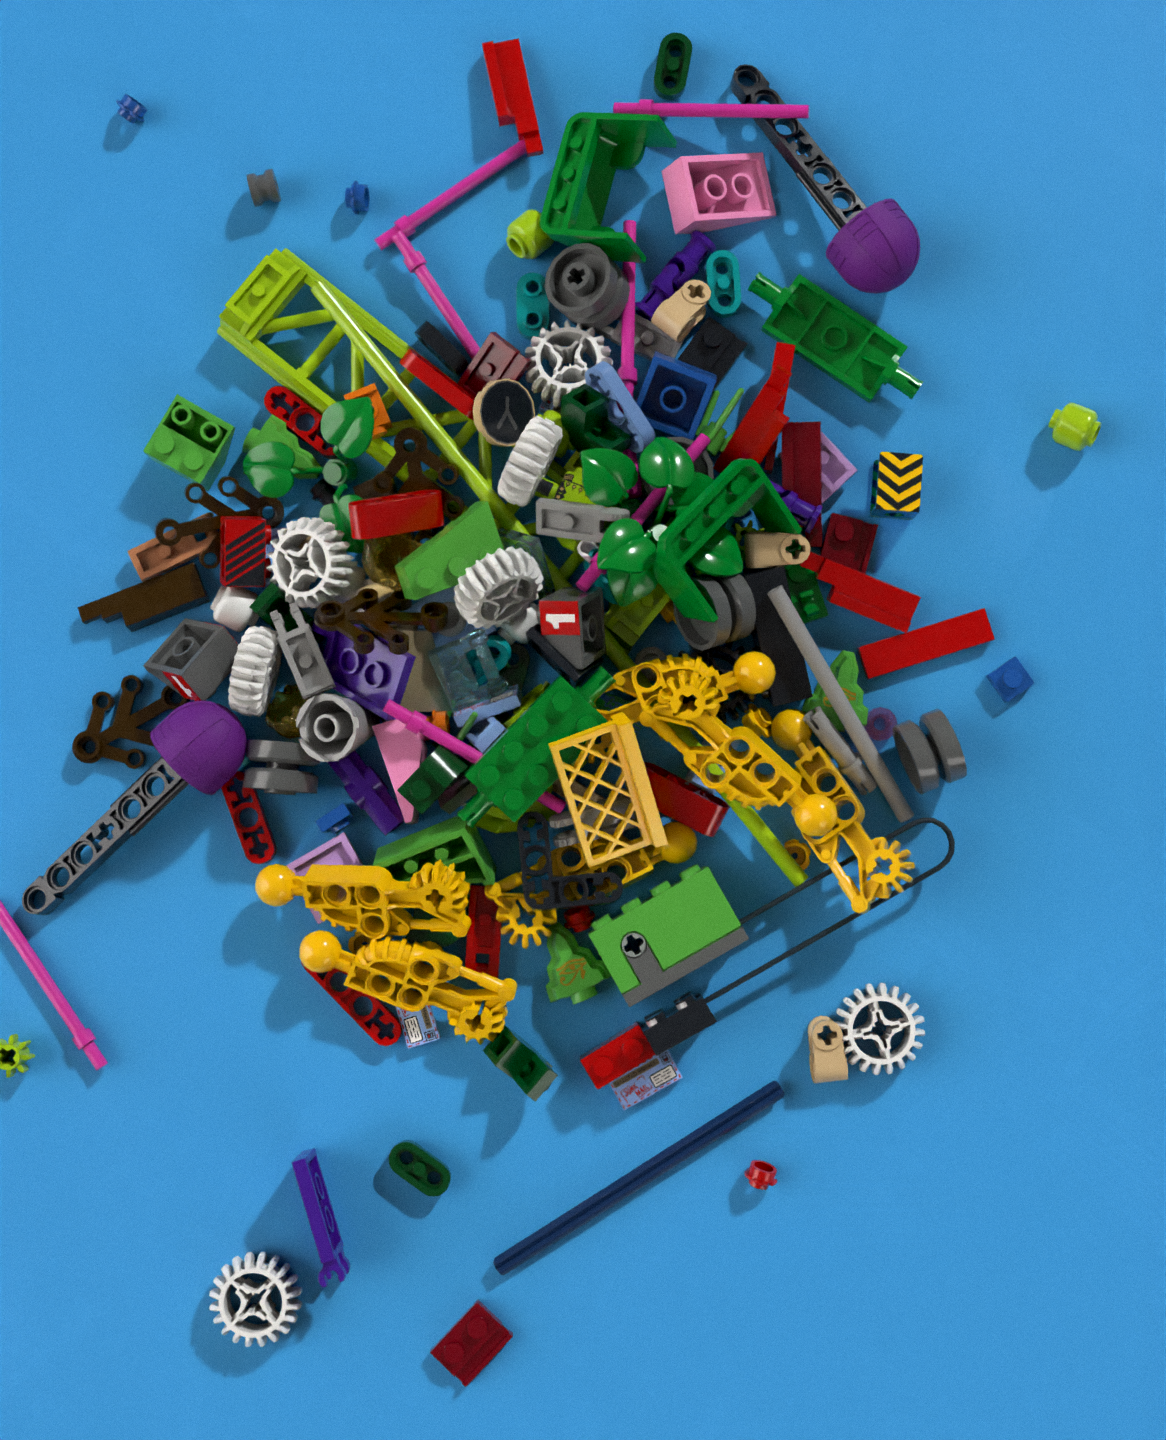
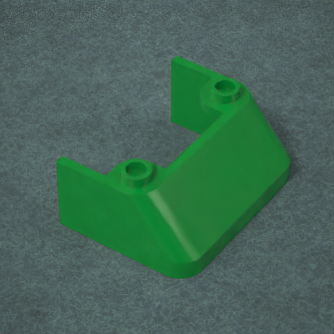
[540,112,677,263]
[653,458,802,623]

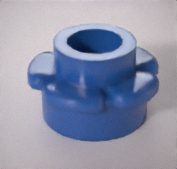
[116,93,147,124]
[345,181,370,214]

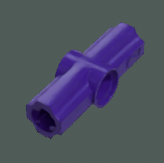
[327,750,405,836]

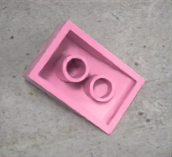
[661,152,777,235]
[372,719,431,825]

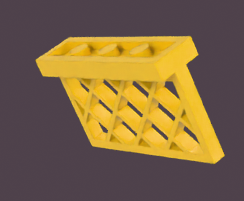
[548,712,668,868]

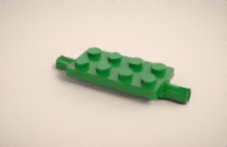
[748,272,923,403]
[457,666,616,828]

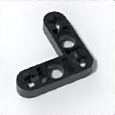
[517,811,623,911]

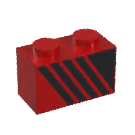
[220,516,272,587]
[580,1022,656,1090]

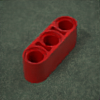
[348,489,444,539]
[644,762,730,837]

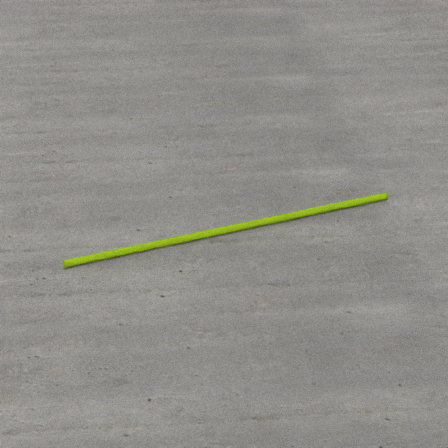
[311,281,808,887]

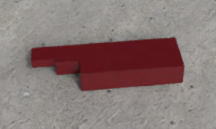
[782,421,823,547]

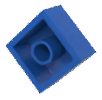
[636,351,717,440]

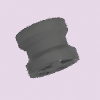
[247,169,281,207]

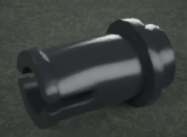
[310,478,342,506]

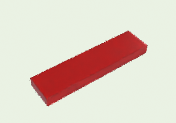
[857,608,995,680]

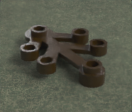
[372,427,465,548]
[154,476,284,569]
[314,588,448,655]
[72,675,190,769]

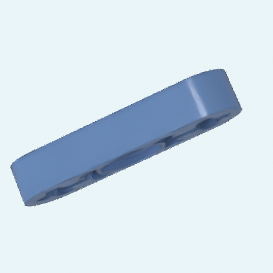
[585,361,655,453]

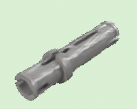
[803,706,878,795]

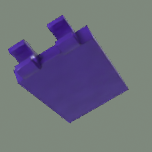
[311,621,416,720]
[291,1148,350,1287]

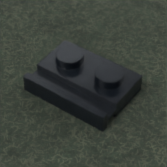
[677,317,748,397]

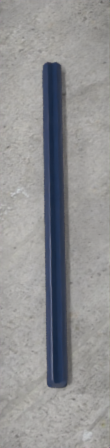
[493,1081,785,1275]

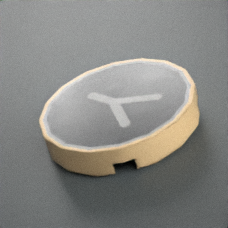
[472,379,535,447]

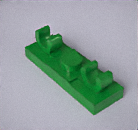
[768,531,829,624]

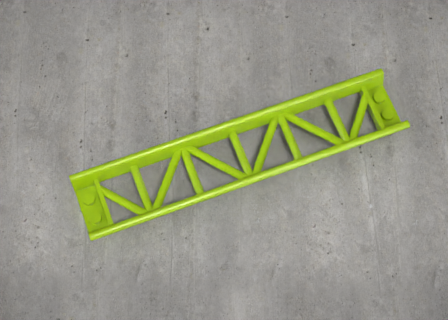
[217,248,694,654]

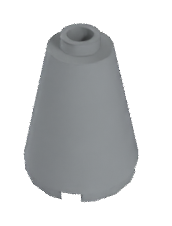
[296,693,380,762]

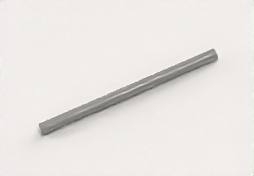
[767,585,914,823]

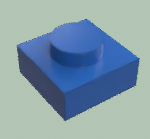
[986,656,1034,703]
[315,803,354,835]

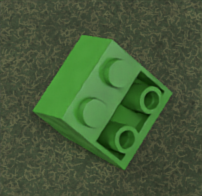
[143,394,235,491]

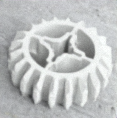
[525,320,613,408]
[497,416,563,507]
[266,517,354,609]
[453,546,544,629]
[228,626,283,717]
[835,983,925,1075]
[209,1251,302,1347]

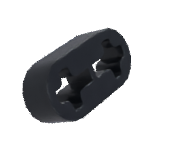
[414,321,469,377]

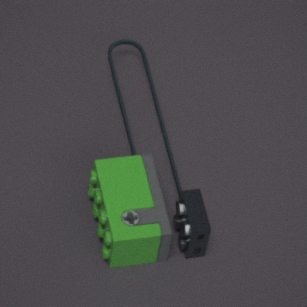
[588,817,955,1056]

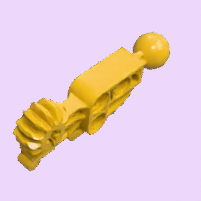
[588,651,776,764]
[639,670,838,836]
[771,709,915,914]
[484,821,697,949]
[255,859,471,939]
[299,930,517,1045]

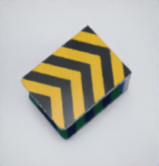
[869,452,923,520]

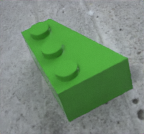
[395,501,504,600]
[373,815,497,885]

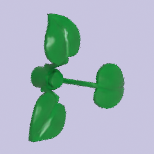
[243,397,374,553]
[597,437,743,577]
[580,448,714,607]

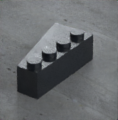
[740,565,813,706]

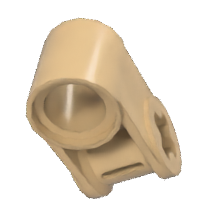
[651,280,711,342]
[744,532,811,568]
[807,1015,848,1083]

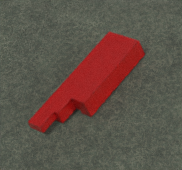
[482,38,544,157]
[713,365,792,473]

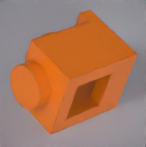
[343,383,393,440]

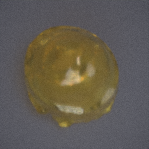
[361,532,423,591]
[265,683,324,739]

